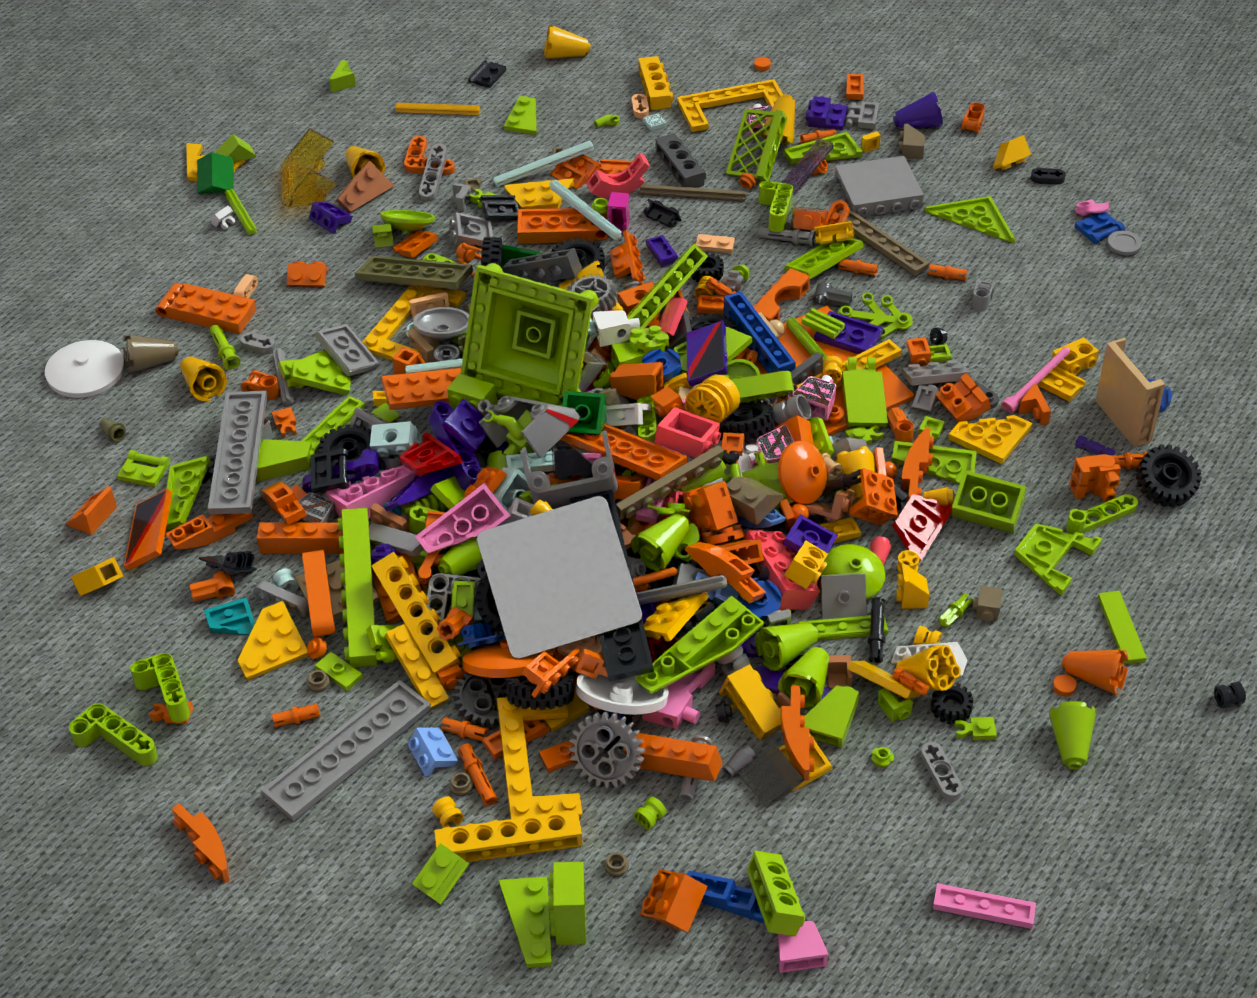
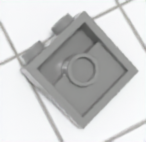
[449,212,493,247]

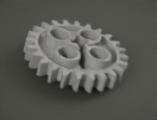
[569,711,645,788]

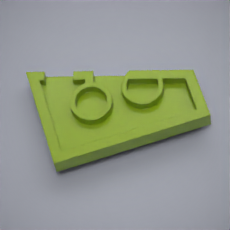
[504,96,537,135]

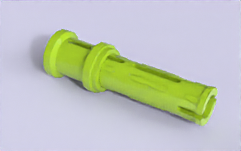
[209,325,240,370]

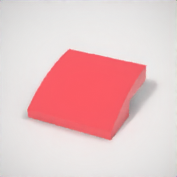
[658,297,688,336]

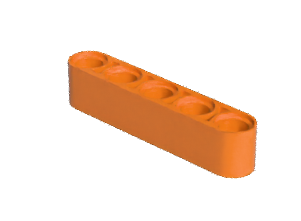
[302,550,336,637]

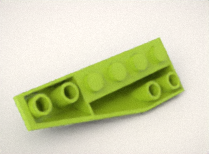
[635,595,764,694]

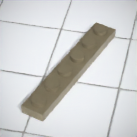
[846,210,929,277]
[616,445,724,521]

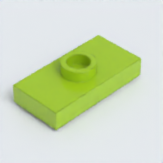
[315,652,363,691]

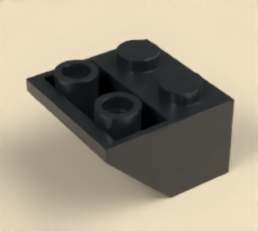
[552,445,593,480]

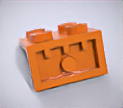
[849,468,898,525]

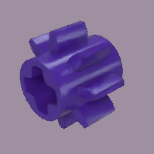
[371,544,398,564]

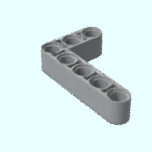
[425,573,481,635]

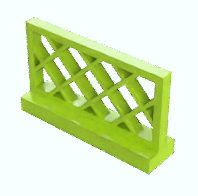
[726,108,787,182]

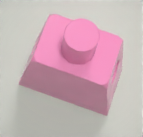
[642,683,700,729]
[778,921,828,973]

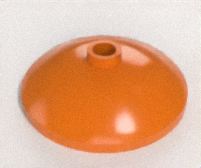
[778,441,827,504]

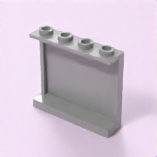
[834,156,924,218]

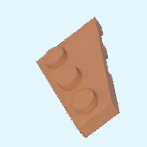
[336,161,394,212]

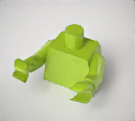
[483,409,534,456]

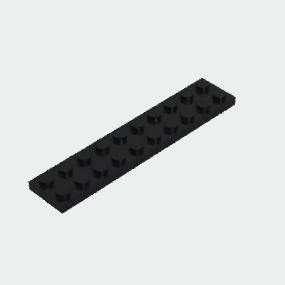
[570,489,654,682]

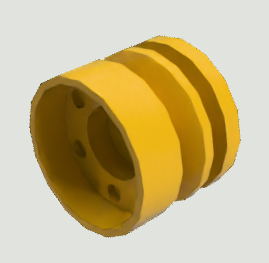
[685,375,740,423]

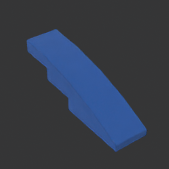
[687,871,765,924]

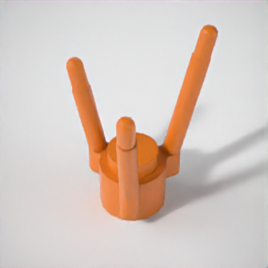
[456,243,482,278]

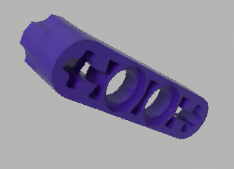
[302,449,379,493]

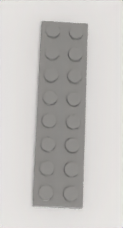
[208,391,267,514]
[261,680,431,821]

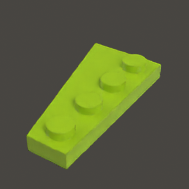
[783,132,863,164]
[892,441,977,484]
[166,456,211,531]
[499,877,552,968]

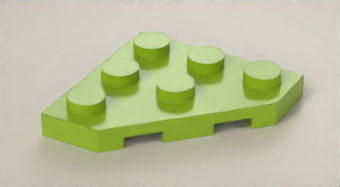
[290,349,351,395]

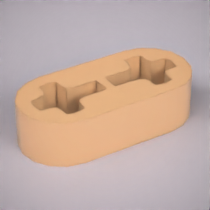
[632,94,649,119]
[233,274,258,298]

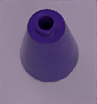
[893,92,943,129]

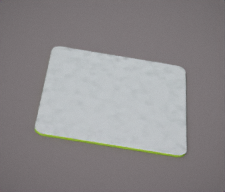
[477,496,642,659]

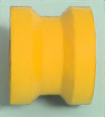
[897,550,920,574]

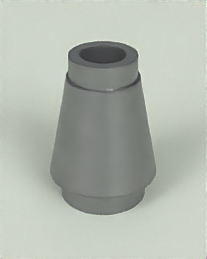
[723,745,757,778]

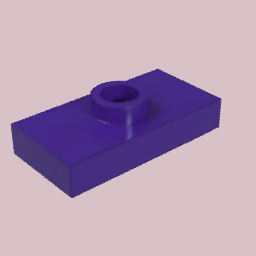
[646,235,678,266]

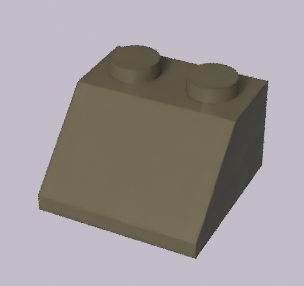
[726,477,784,525]

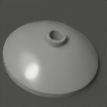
[413,307,469,340]

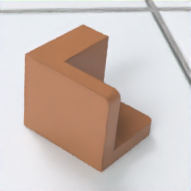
[827,655,852,689]

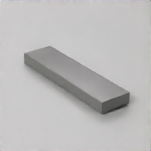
[369,523,424,557]

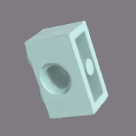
[370,421,418,457]

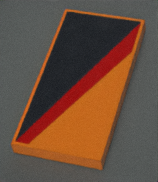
[124,488,172,570]

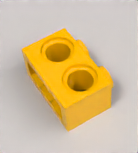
[1051,337,1099,375]
[784,541,828,589]

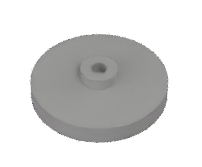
[1107,231,1142,256]

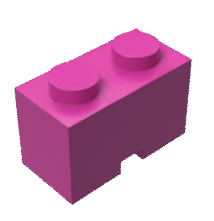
[608,192,630,234]

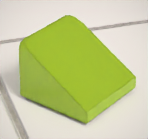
[372,403,400,423]

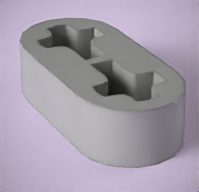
[240,332,276,354]

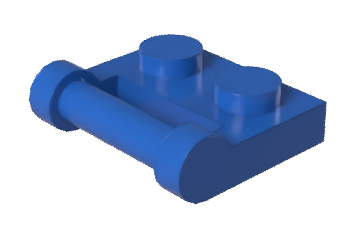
[1075,212,1125,244]

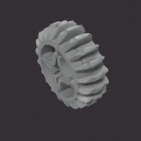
[567,274,618,318]

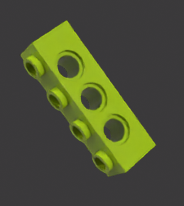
[746,850,805,937]

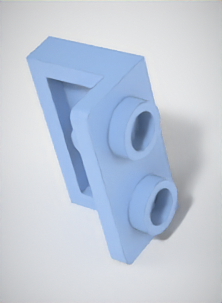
[408,727,458,777]

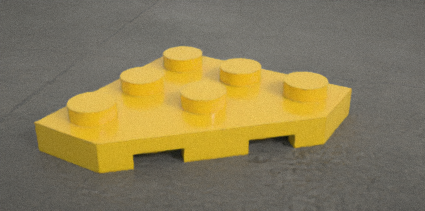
[948,415,1032,464]
[238,601,309,681]

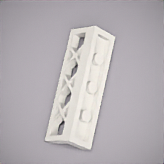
[605,403,651,427]

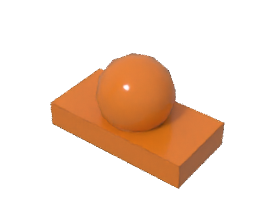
[873,447,898,479]
[779,499,809,533]

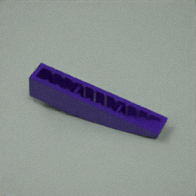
[384,467,455,511]

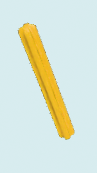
[395,103,480,115]

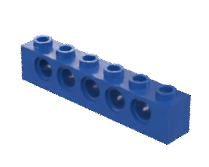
[723,291,796,373]

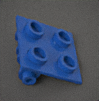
[458,622,506,648]

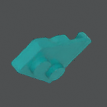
[204,597,255,635]

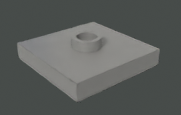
[820,573,867,619]

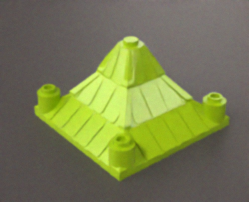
[461,263,599,406]

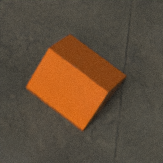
[65,486,117,535]

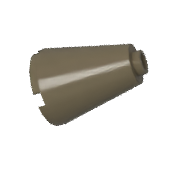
[123,334,178,373]

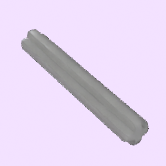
[273,348,294,406]

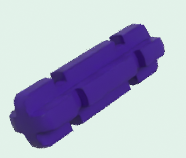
[1075,436,1115,455]

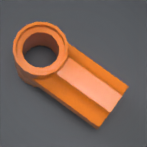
[887,407,914,443]
[189,571,235,602]
[437,606,474,640]

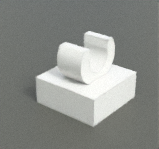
[211,206,235,230]

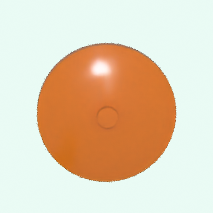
[462,640,553,678]

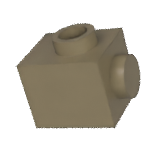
[972,585,1002,622]

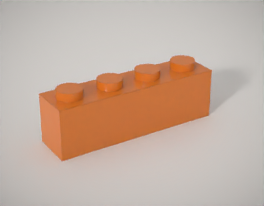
[257,522,344,554]
[623,733,723,782]

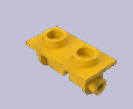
[814,221,855,245]

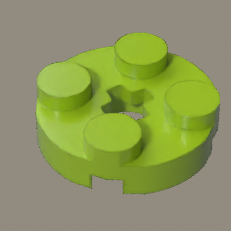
[629,325,669,354]

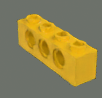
[638,56,673,110]

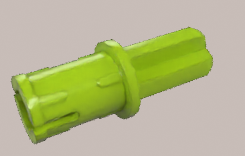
[938,593,973,627]

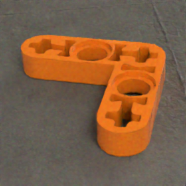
[404,136,455,175]

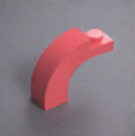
[586,153,650,198]

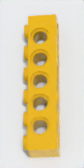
[371,552,462,675]
[434,810,582,862]

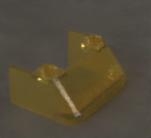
[281,128,336,208]

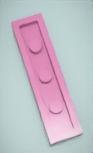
[933,883,1036,929]

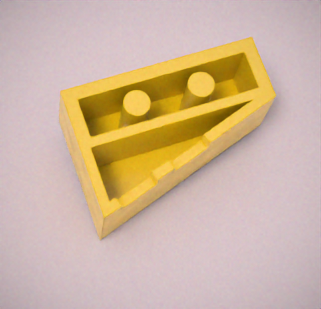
[719,664,781,740]

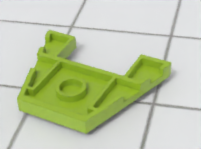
[1014,524,1102,596]

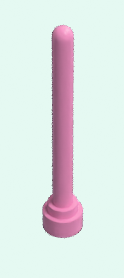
[1001,347,1070,414]

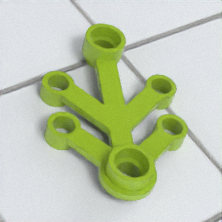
[838,292,913,339]

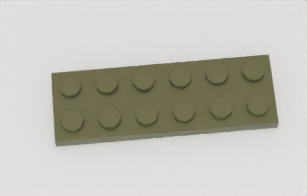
[355,256,473,290]

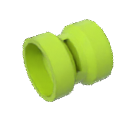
[633,797,667,830]

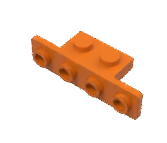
[610,230,645,286]
[522,647,581,698]

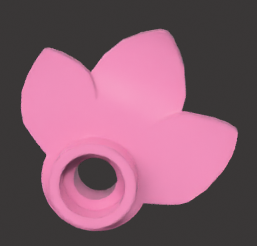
[1075,199,1109,216]

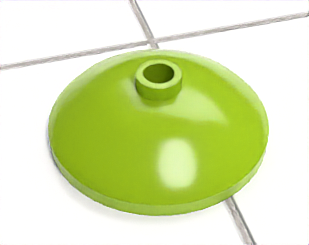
[380,210,435,234]
[821,544,885,600]

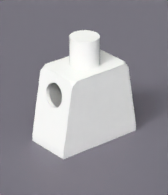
[593,310,640,347]

